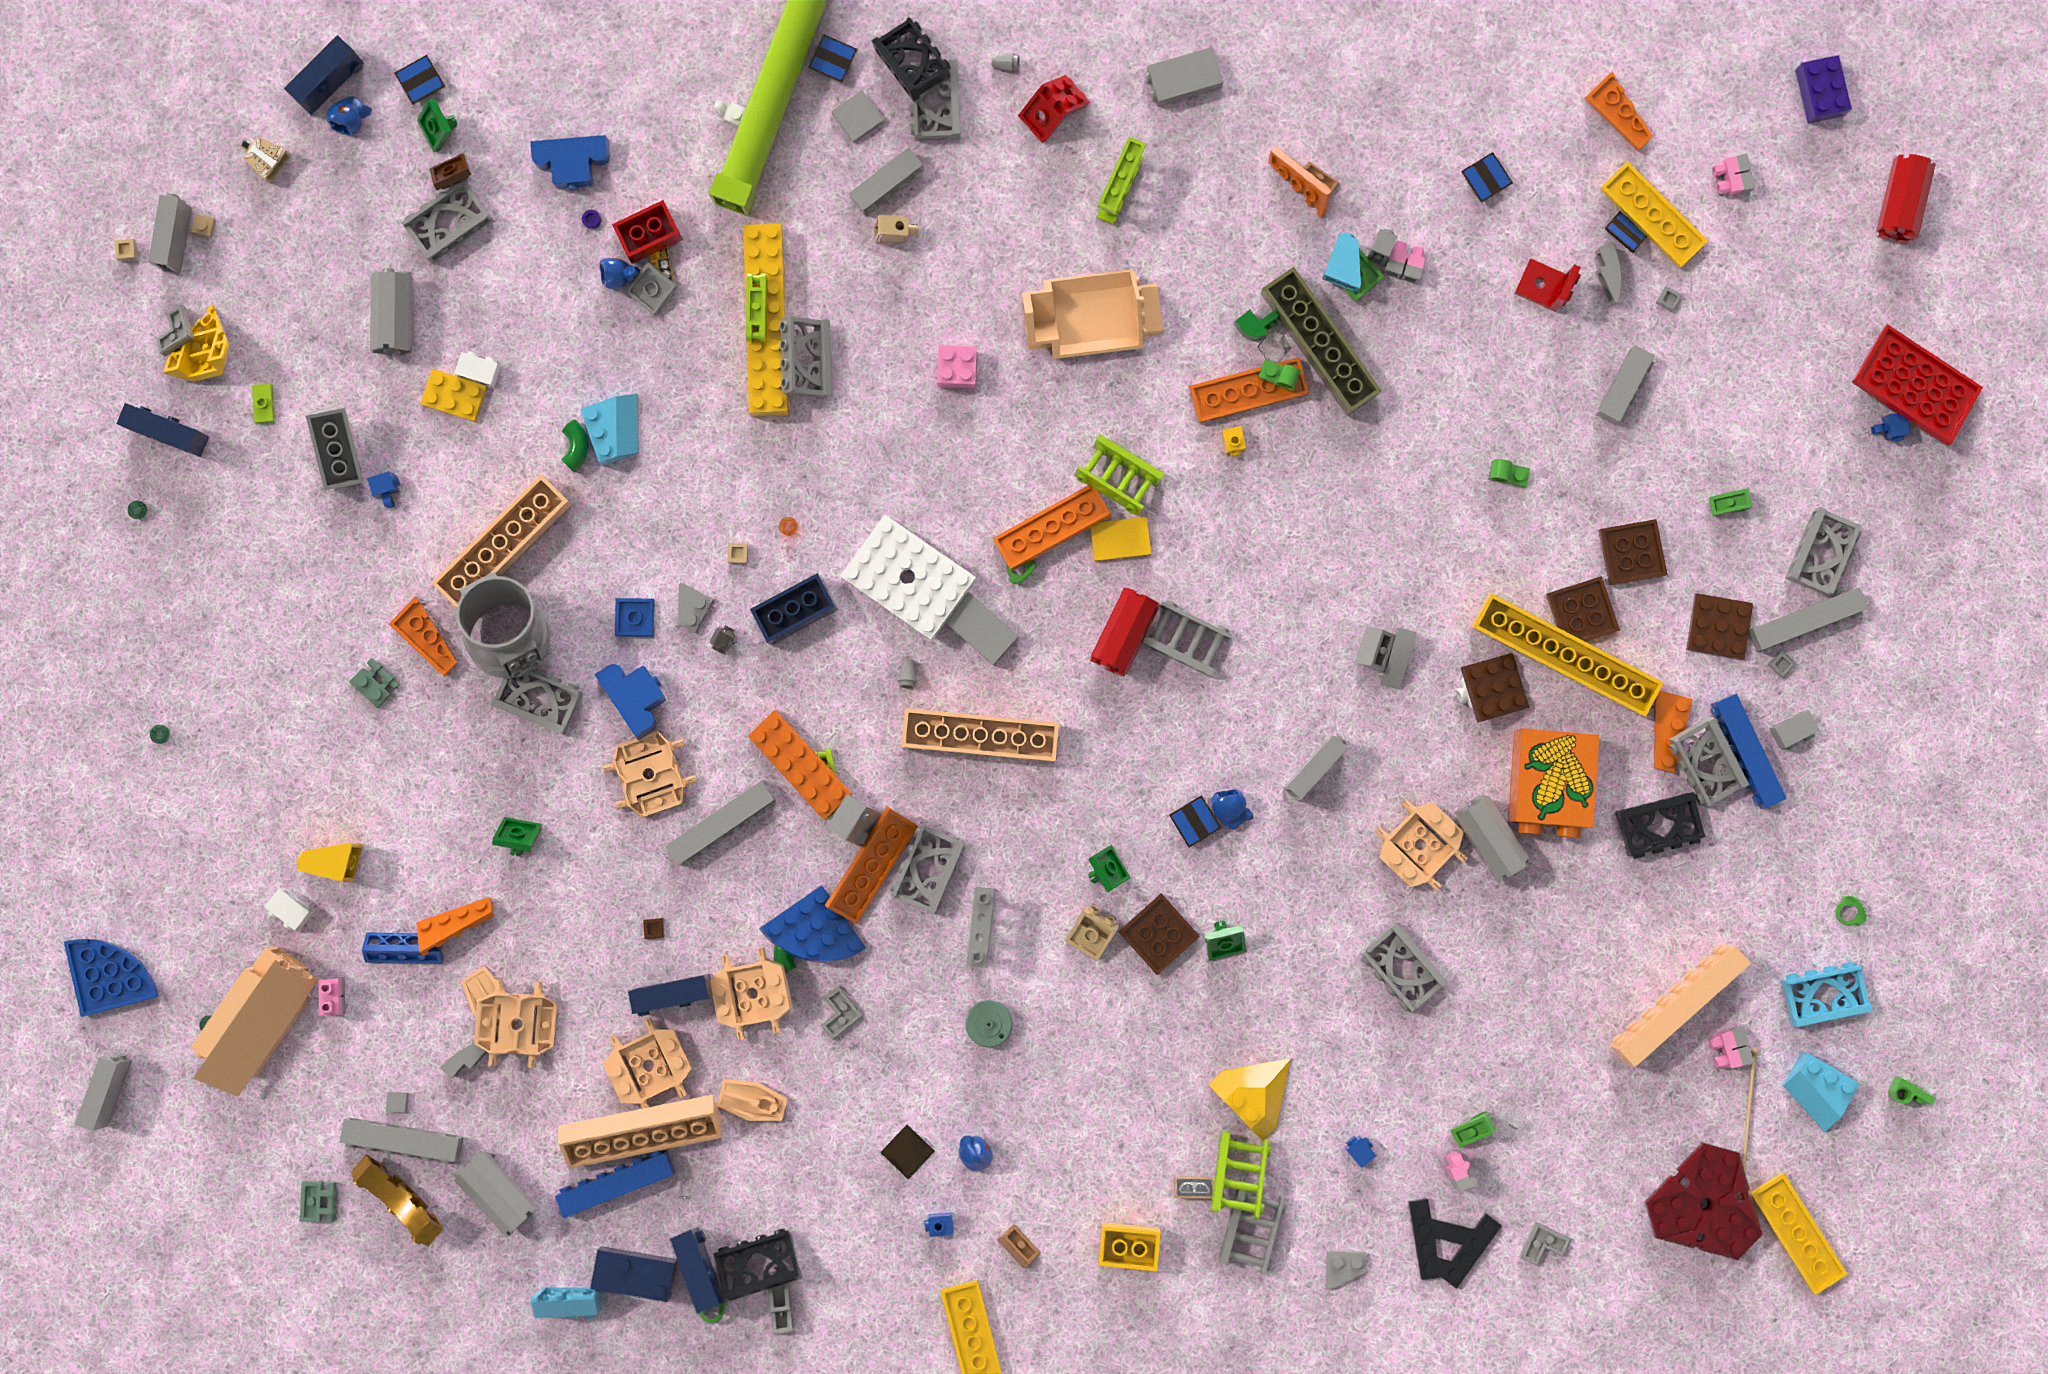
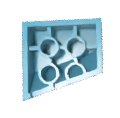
[580,394,639,466]
[1783,1052,1860,1132]
[531,1287,601,1318]

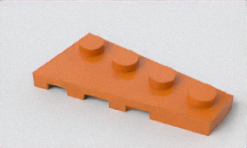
[1584,71,1653,151]
[1268,146,1332,218]
[389,596,458,677]
[1654,690,1693,773]
[416,897,494,956]

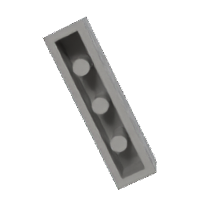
[849,147,924,215]
[1595,345,1655,425]

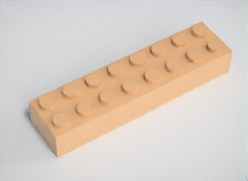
[432,474,572,608]
[901,708,1059,762]
[1610,944,1751,1067]
[558,1095,722,1169]

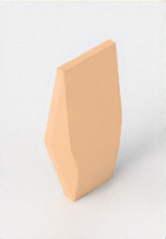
[461,966,517,1037]
[717,1079,789,1121]

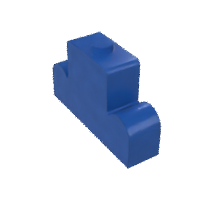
[530,135,610,191]
[594,664,666,741]

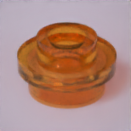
[779,517,798,536]

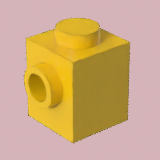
[1221,426,1246,457]

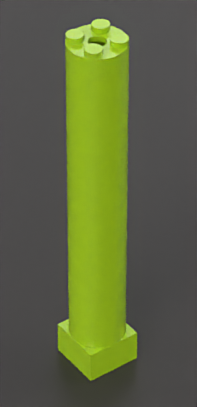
[709,0,828,217]

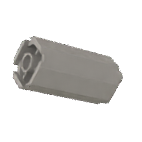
[370,268,413,355]
[1454,794,1532,882]
[453,1151,539,1238]

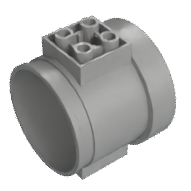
[456,572,550,679]

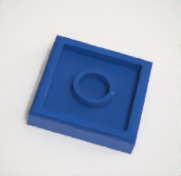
[615,598,655,637]

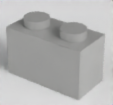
[1367,229,1398,266]
[1355,626,1396,671]
[1769,710,1820,750]

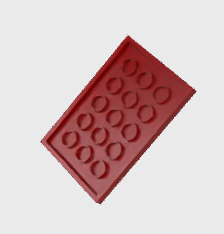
[1851,324,1983,446]

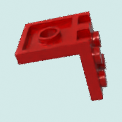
[1018,75,1090,143]
[1514,258,1581,312]

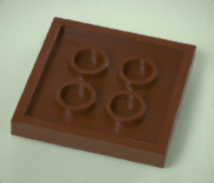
[1599,519,1668,586]
[1546,576,1620,641]
[1686,593,1753,660]
[1461,653,1530,723]
[1118,893,1200,975]

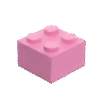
[937,345,977,389]

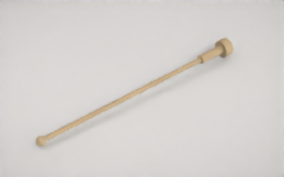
[1739,1048,1759,1199]

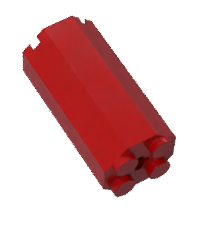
[1876,154,1936,244]
[1090,587,1160,677]

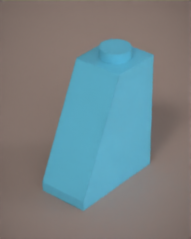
[1322,233,1361,293]

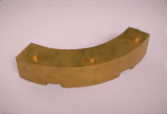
[351,1154,444,1247]

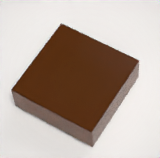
[643,918,665,939]

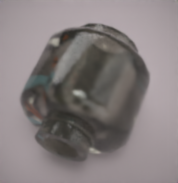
[710,625,738,655]

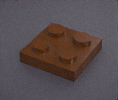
[429,153,471,191]

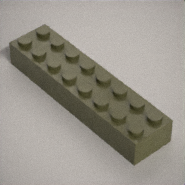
[1260,267,1382,416]

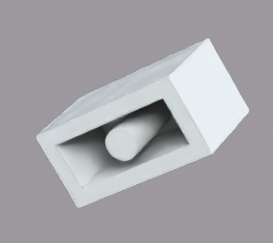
[454,351,501,388]
[265,888,315,931]

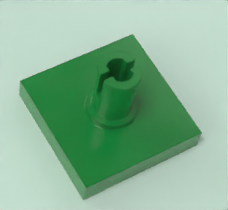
[417,99,457,152]
[492,817,542,856]
[1088,844,1131,893]
[1204,920,1247,961]

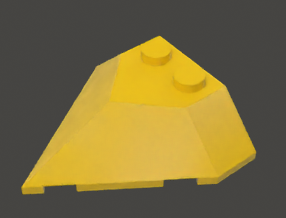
[163,304,229,382]
[1209,1058,1291,1141]

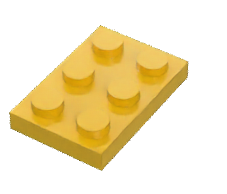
[420,369,487,422]

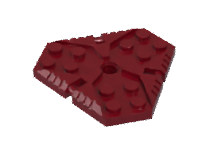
[1644,1142,1763,1260]

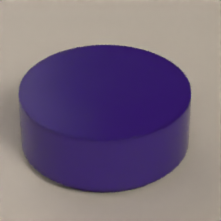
[582,209,602,230]

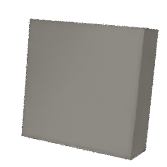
[1656,286,1683,312]
[1768,651,1796,678]
[386,1091,408,1113]

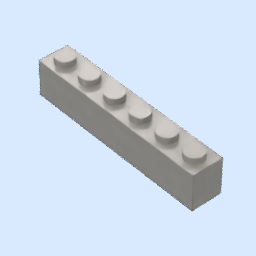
[1749,587,1869,653]
[665,781,776,866]
[339,1117,463,1164]

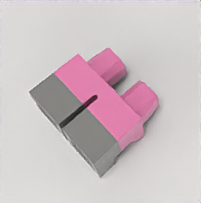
[1712,153,1755,196]
[1383,241,1425,284]
[318,977,345,1015]
[1708,1026,1754,1068]
[1445,1151,1479,1192]

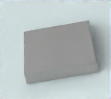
[831,90,884,143]
[625,262,678,316]

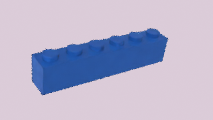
[1711,693,1787,809]
[555,1150,676,1218]

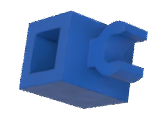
[1870,413,1911,442]
[367,471,400,509]

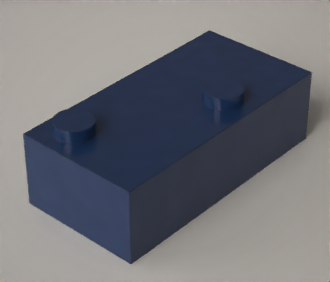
[284,35,364,116]
[116,403,209,458]
[750,573,839,645]
[628,974,713,1017]
[669,1228,726,1314]
[590,1246,677,1302]

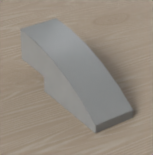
[1595,242,1621,306]
[1381,627,1417,689]
[440,1036,498,1078]
[768,1271,794,1335]

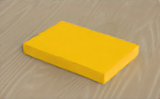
[1090,516,1151,562]

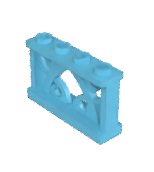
[1780,962,1872,1027]

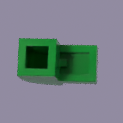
[1234,309,1279,341]

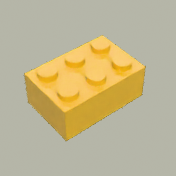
[1098,1222,1161,1271]

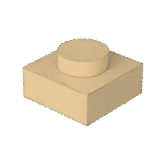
[191,214,216,238]
[114,239,137,261]
[727,543,748,564]

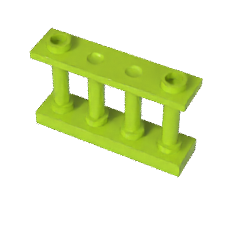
[1096,136,1146,225]
[1074,434,1164,516]
[1210,1131,1271,1220]

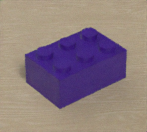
[1795,55,1852,124]

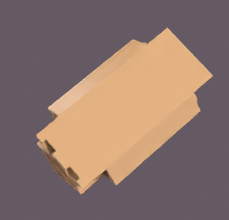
[1022,269,1164,359]
[190,946,319,1097]

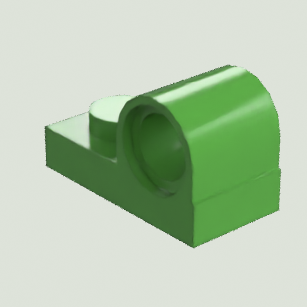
[1258,359,1301,392]
[1488,459,1530,488]
[1709,488,1753,516]
[1888,1076,1936,1106]
[1450,1111,1496,1148]

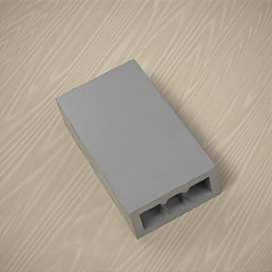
[1144,47,1223,107]
[148,193,192,274]
[945,592,1019,666]
[1283,735,1348,800]
[75,1052,132,1131]

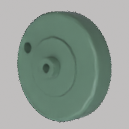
[966,1000,1012,1047]

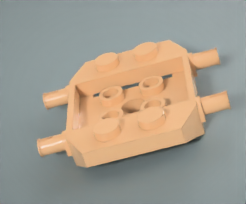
[602,731,698,818]
[1374,798,1468,891]
[710,947,792,1040]
[474,979,557,1068]
[603,1017,692,1109]

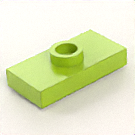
[252,383,275,424]

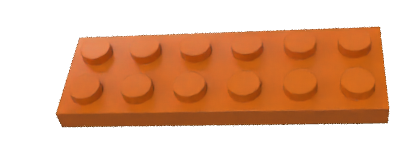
[1189,357,1309,423]
[993,485,1111,572]
[748,710,853,820]
[825,807,918,924]

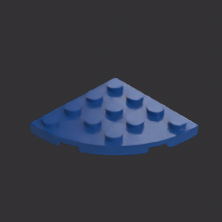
[759,885,866,963]
[64,939,159,1017]

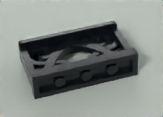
[871,17,951,102]
[1615,792,1706,859]
[713,1229,803,1302]

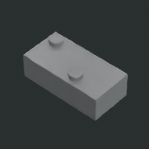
[305,405,363,491]
[826,794,882,847]

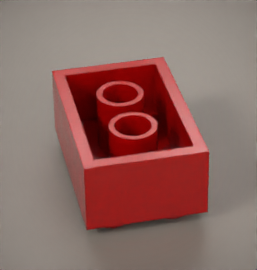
[612,200,683,264]

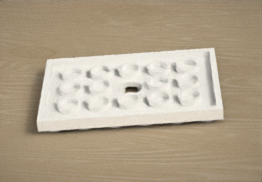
[840,515,977,641]

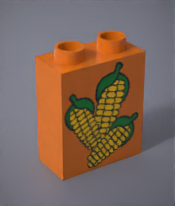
[1508,728,1600,838]

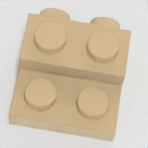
[1065,906,1119,961]

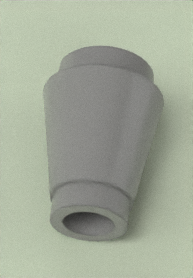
[992,53,1020,72]
[898,659,917,688]

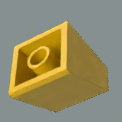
[296,843,363,882]

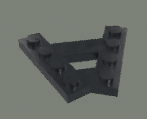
[1408,1198,1502,1289]

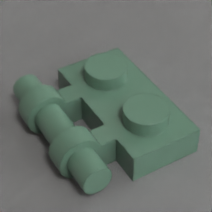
[349,658,400,708]
[300,1181,338,1222]

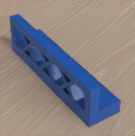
[361,932,444,964]

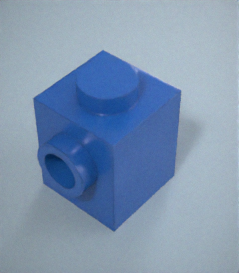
[1344,1136,1376,1168]
[925,1212,953,1237]

